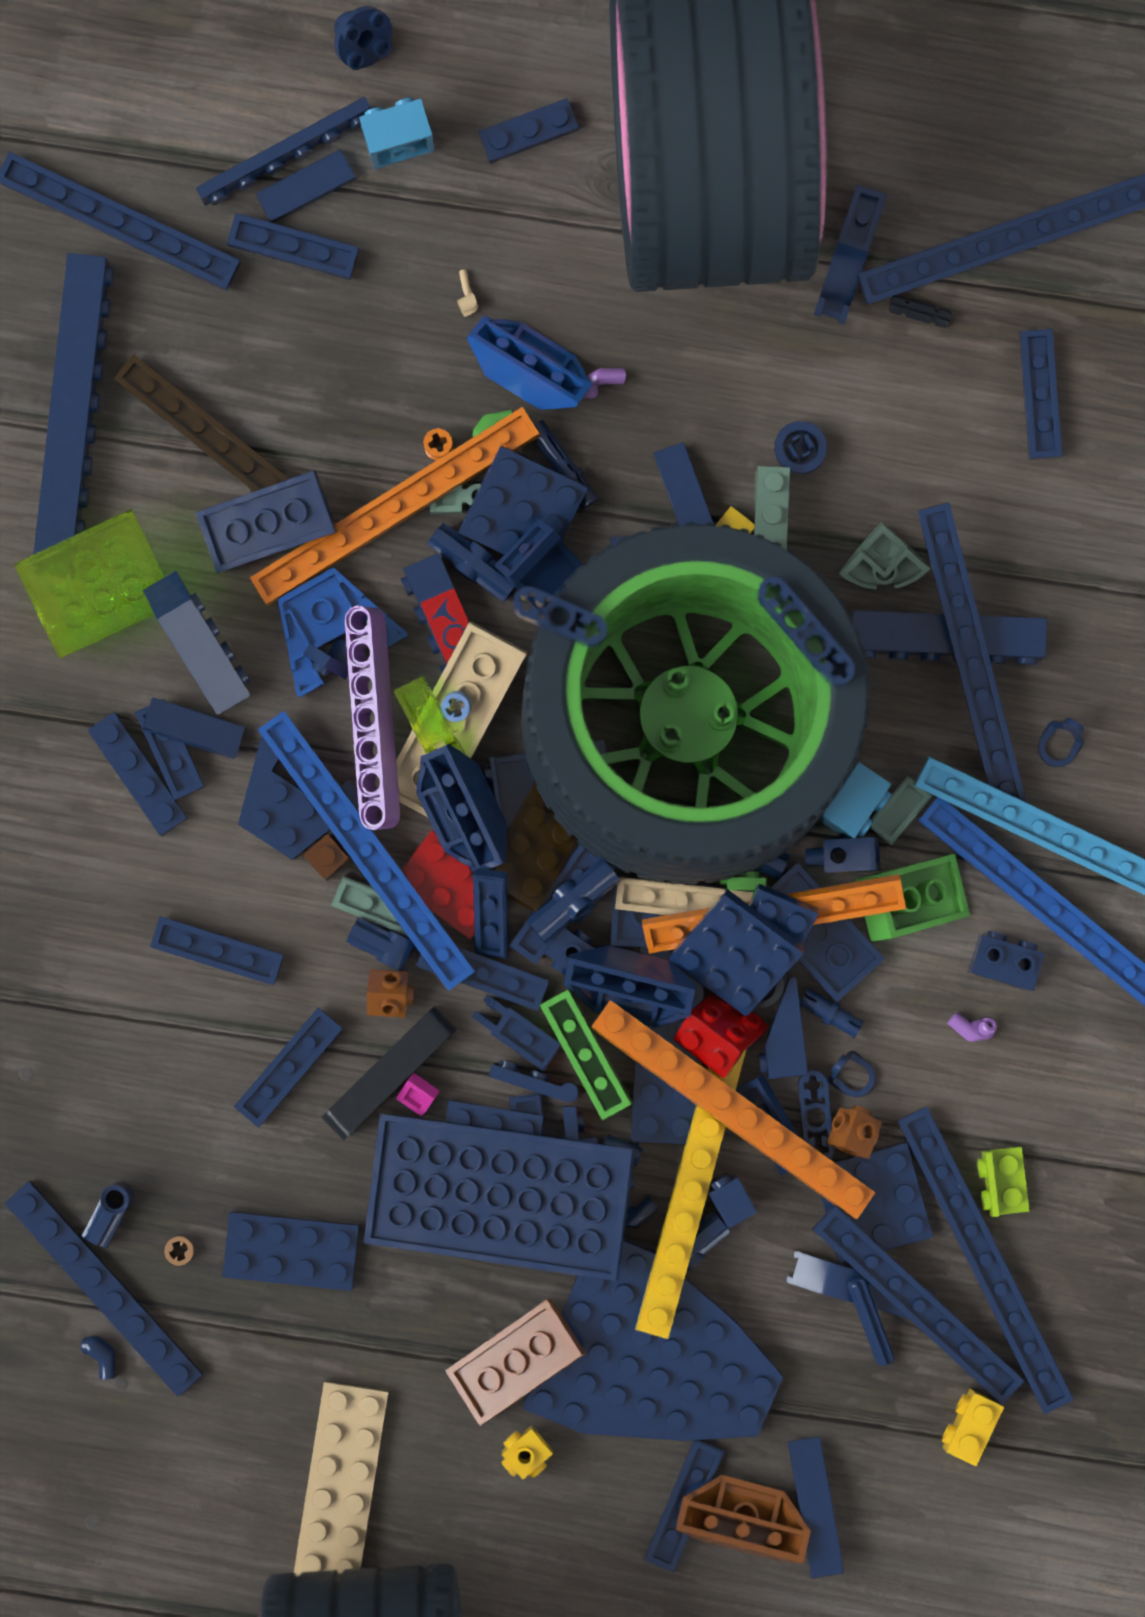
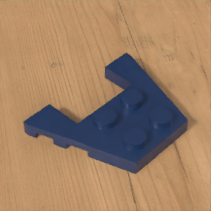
[238,736,359,860]

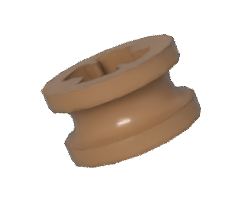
[164,1236,194,1266]

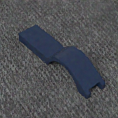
[814,185,887,325]
[786,1250,936,1319]

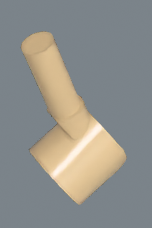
[457,269,478,317]

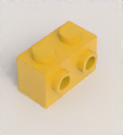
[941,1389,1004,1466]

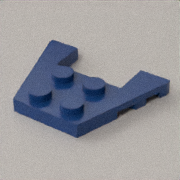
[277,567,408,699]

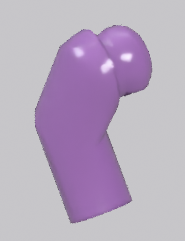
[584,368,626,398]
[947,1012,997,1042]

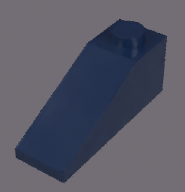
[758,977,808,1079]

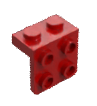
[673,992,768,1079]

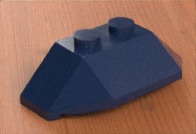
[416,744,507,871]
[564,945,696,1028]

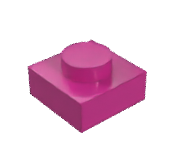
[396,1072,440,1117]

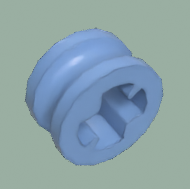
[441,691,472,722]

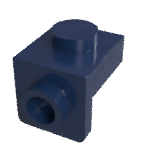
[303,638,349,680]

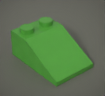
[855,853,970,942]

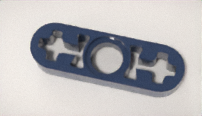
[513,587,607,647]
[798,1070,834,1160]

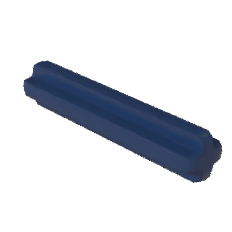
[848,1276,895,1366]

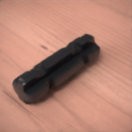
[889,295,952,328]

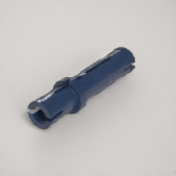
[534,420,599,510]

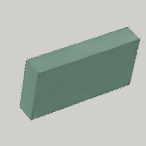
[870,776,932,846]

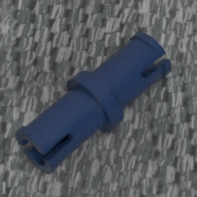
[799,988,865,1038]

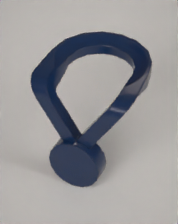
[1038,718,1085,767]
[829,1051,875,1097]

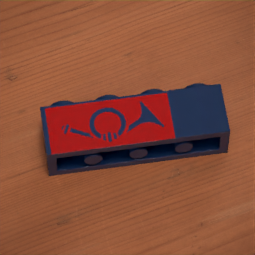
[401,553,469,673]

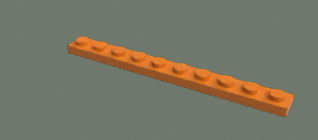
[250,407,540,606]
[590,1000,875,1220]

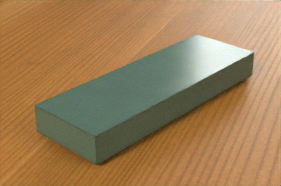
[331,876,433,936]

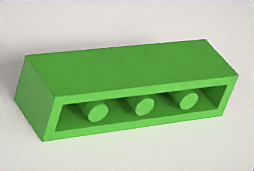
[540,989,632,1120]

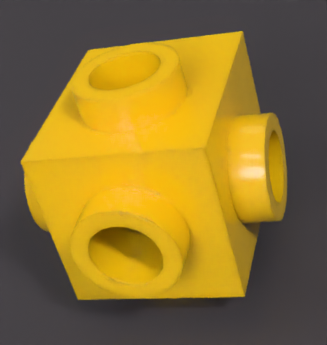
[501,1425,553,1480]

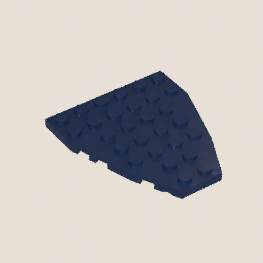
[522,1239,783,1441]

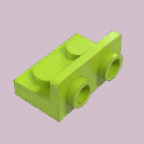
[977,1146,1029,1217]

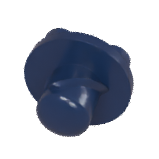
[334,6,392,70]

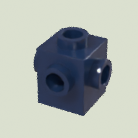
[544,928,594,975]

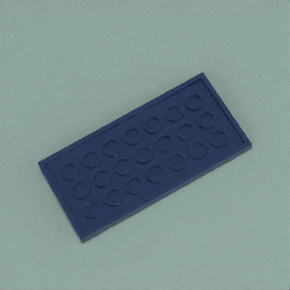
[364,1113,635,1281]

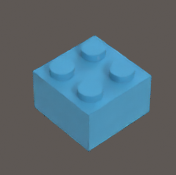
[359,97,435,170]
[818,762,892,839]

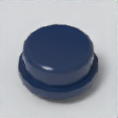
[774,421,827,474]

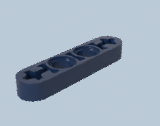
[757,577,855,687]

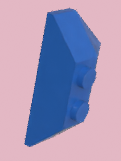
[467,316,592,410]

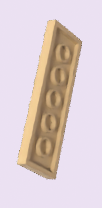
[396,621,528,817]
[294,1381,389,1576]

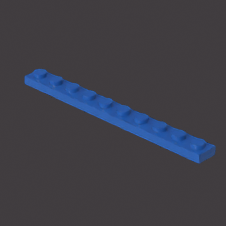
[258,711,475,992]
[918,797,1145,1007]

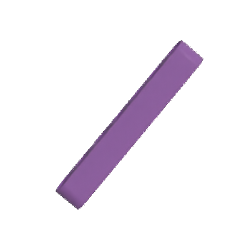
[345,606,400,830]

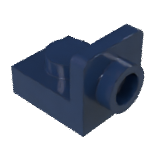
[562,1106,598,1143]

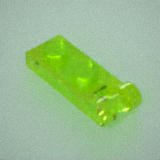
[393,675,465,754]

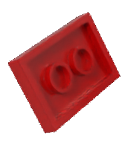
[401,830,475,940]

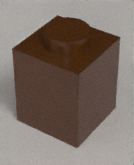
[303,834,351,881]

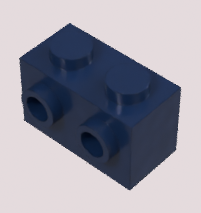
[968,931,1045,991]

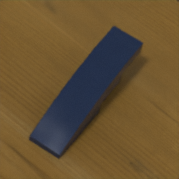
[788,1436,844,1579]

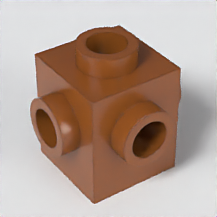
[367,969,414,1018]
[826,1105,882,1159]

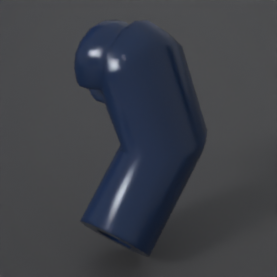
[625,1197,659,1228]
[80,1335,116,1379]

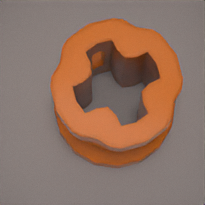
[423,428,453,461]

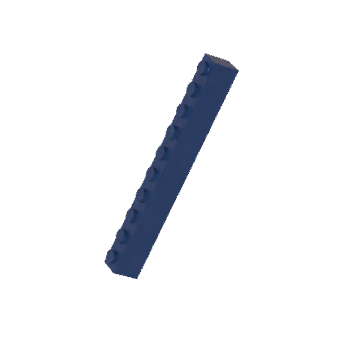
[31,253,114,579]

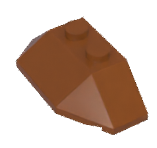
[675,1475,811,1564]

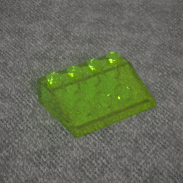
[14,509,166,658]

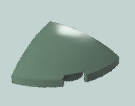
[839,521,930,590]

